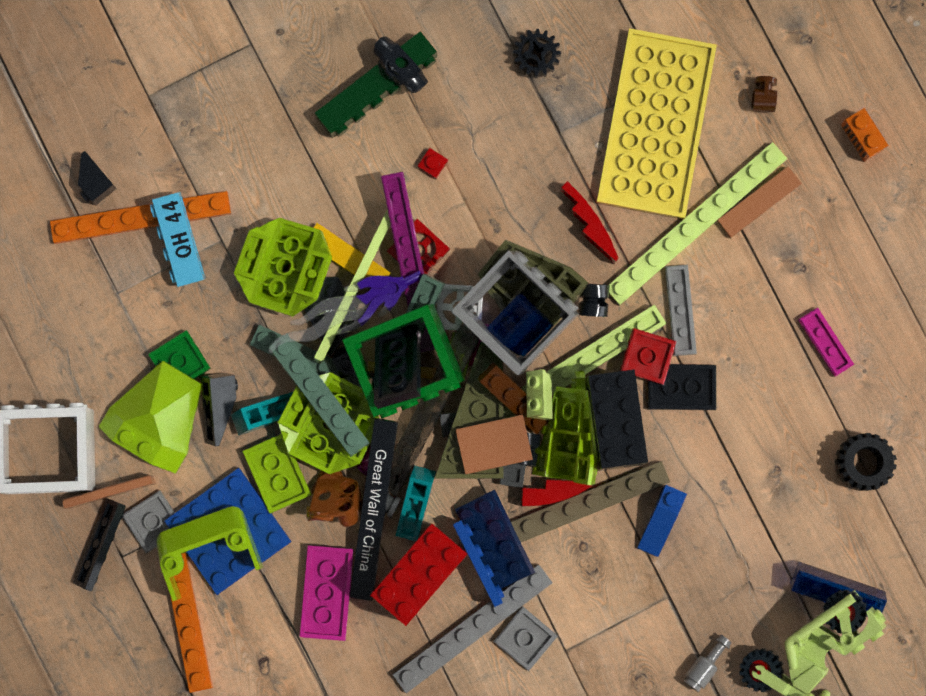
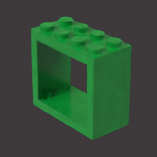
[343,304,465,419]

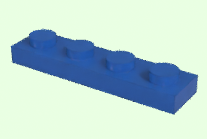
[453,520,505,607]

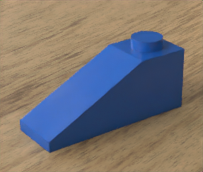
[637,485,687,557]

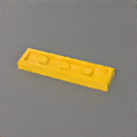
[313,223,391,279]

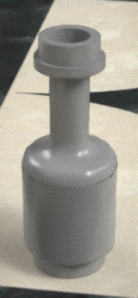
[684,635,732,692]

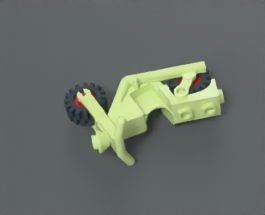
[739,590,886,696]

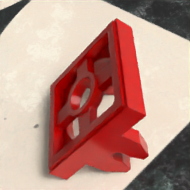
[387,219,450,274]

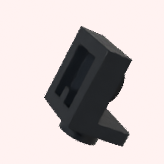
[332,346,356,378]

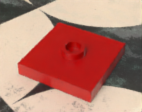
[620,328,677,385]

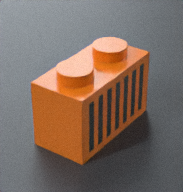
[841,108,889,162]

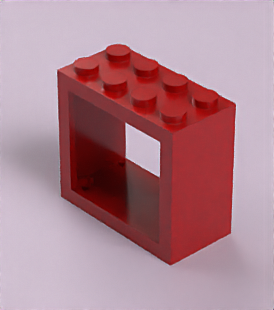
[370,524,467,626]

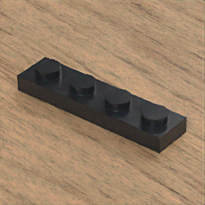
[73,498,126,591]

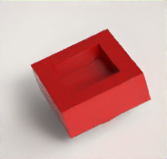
[418,148,448,179]

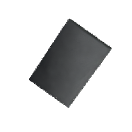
[648,364,716,410]

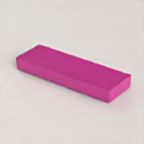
[798,308,854,377]

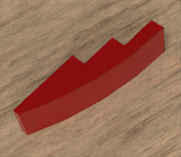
[561,181,619,264]

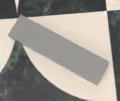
[665,265,697,356]

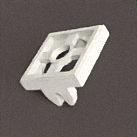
[437,284,483,331]

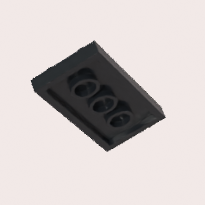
[374,324,421,409]

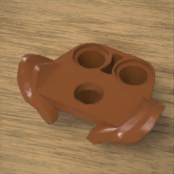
[306,470,363,527]

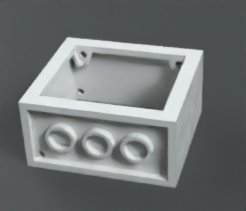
[0,403,95,494]

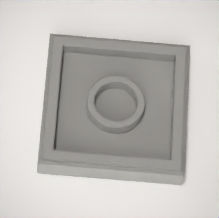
[123,490,175,553]
[494,606,558,671]

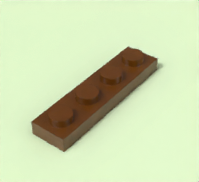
[477,362,549,434]

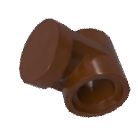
[751,76,777,112]

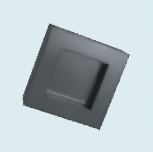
[500,464,526,488]

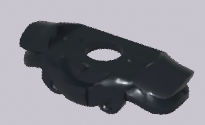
[373,36,428,93]

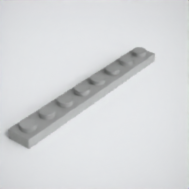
[393,565,552,693]

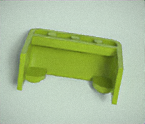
[156,506,264,601]

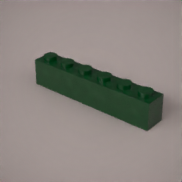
[315,31,437,138]

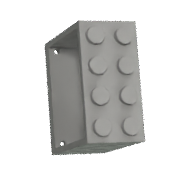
[451,250,579,375]

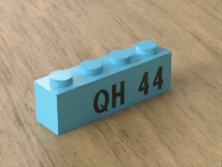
[150,192,206,287]

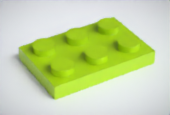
[243,434,312,514]

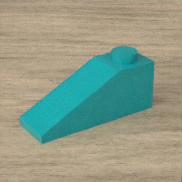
[231,391,294,436]
[395,465,436,542]

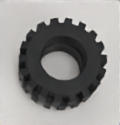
[835,433,897,491]

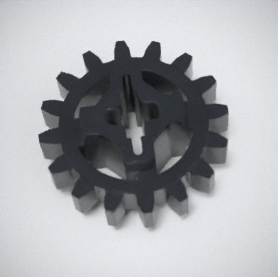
[513,29,561,78]

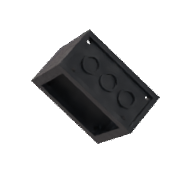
[585,369,648,472]

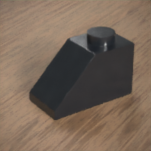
[78,151,117,205]

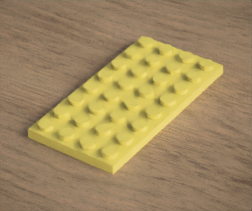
[596,28,717,219]

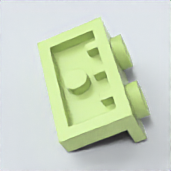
[526,369,553,420]

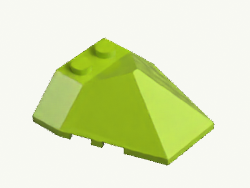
[99,361,202,474]
[532,386,598,485]

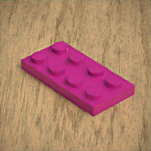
[300,545,354,641]

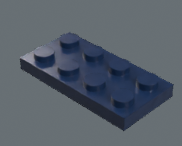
[455,490,535,589]

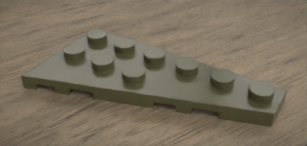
[435,342,503,479]

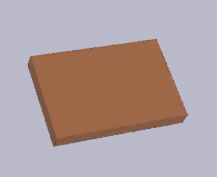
[456,415,533,475]

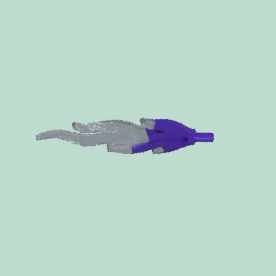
[268,271,422,353]

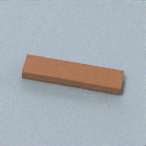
[717,166,802,239]
[62,475,156,509]

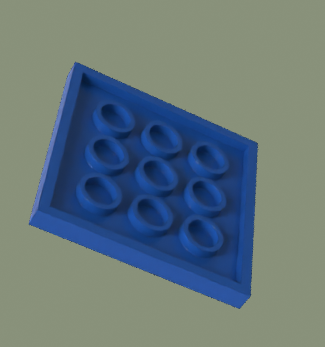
[165,468,292,595]

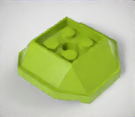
[234,218,332,317]
[278,372,379,474]

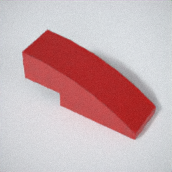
[521,480,592,507]

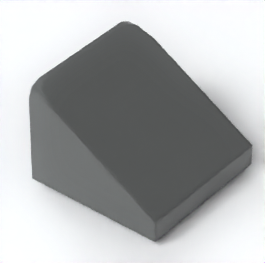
[440,412,457,438]

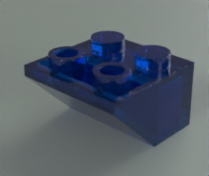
[486,294,555,357]

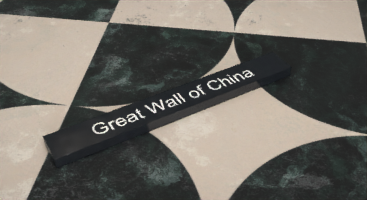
[350,418,398,601]

